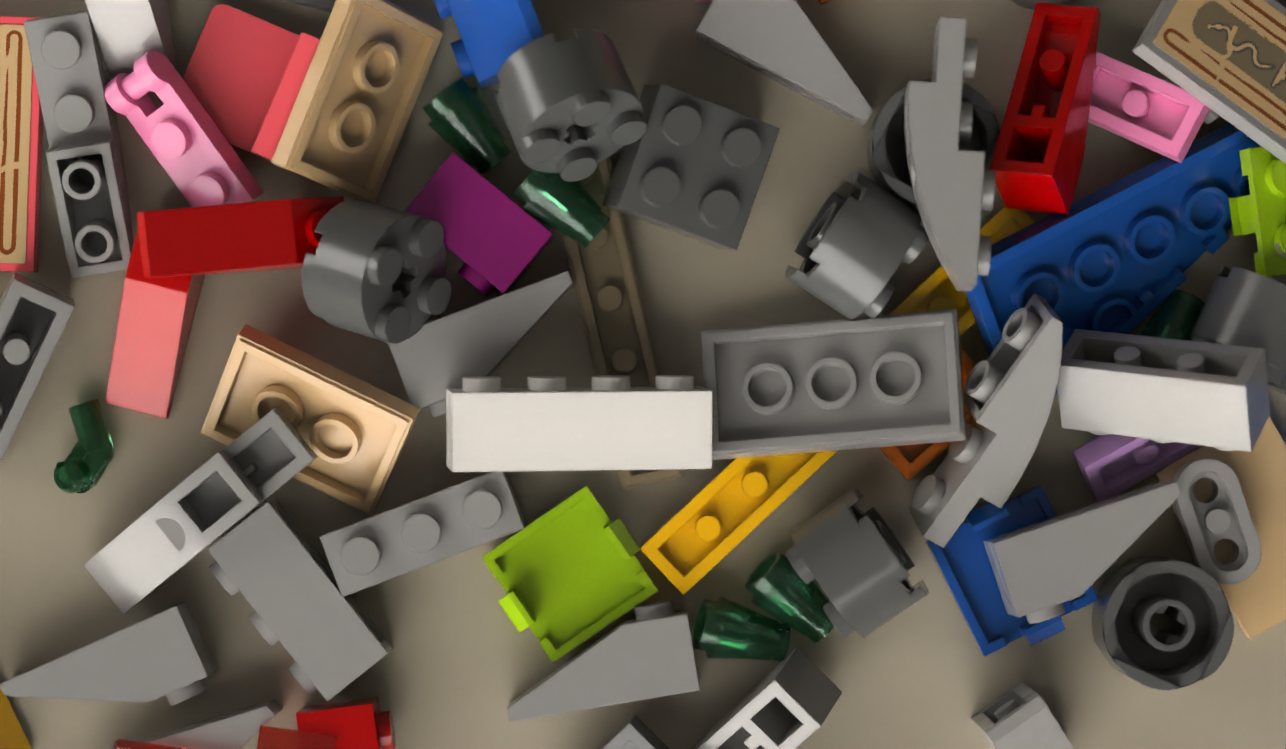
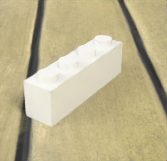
[446,375,712,472]

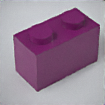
[404,152,554,296]

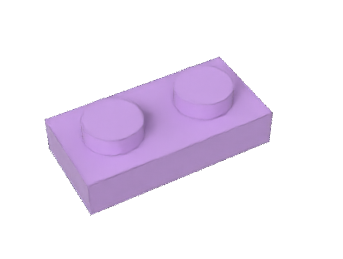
[1073,434,1201,502]

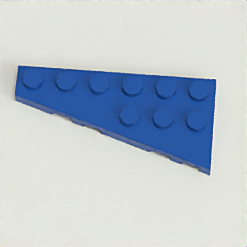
[965,123,1262,394]

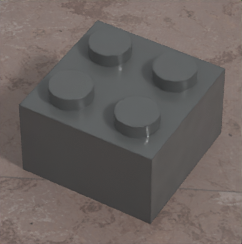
[602,83,780,250]

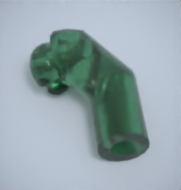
[53,399,114,493]

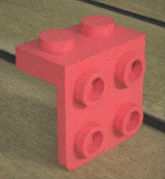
[182,4,320,162]

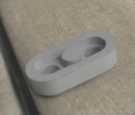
[1173,458,1261,584]

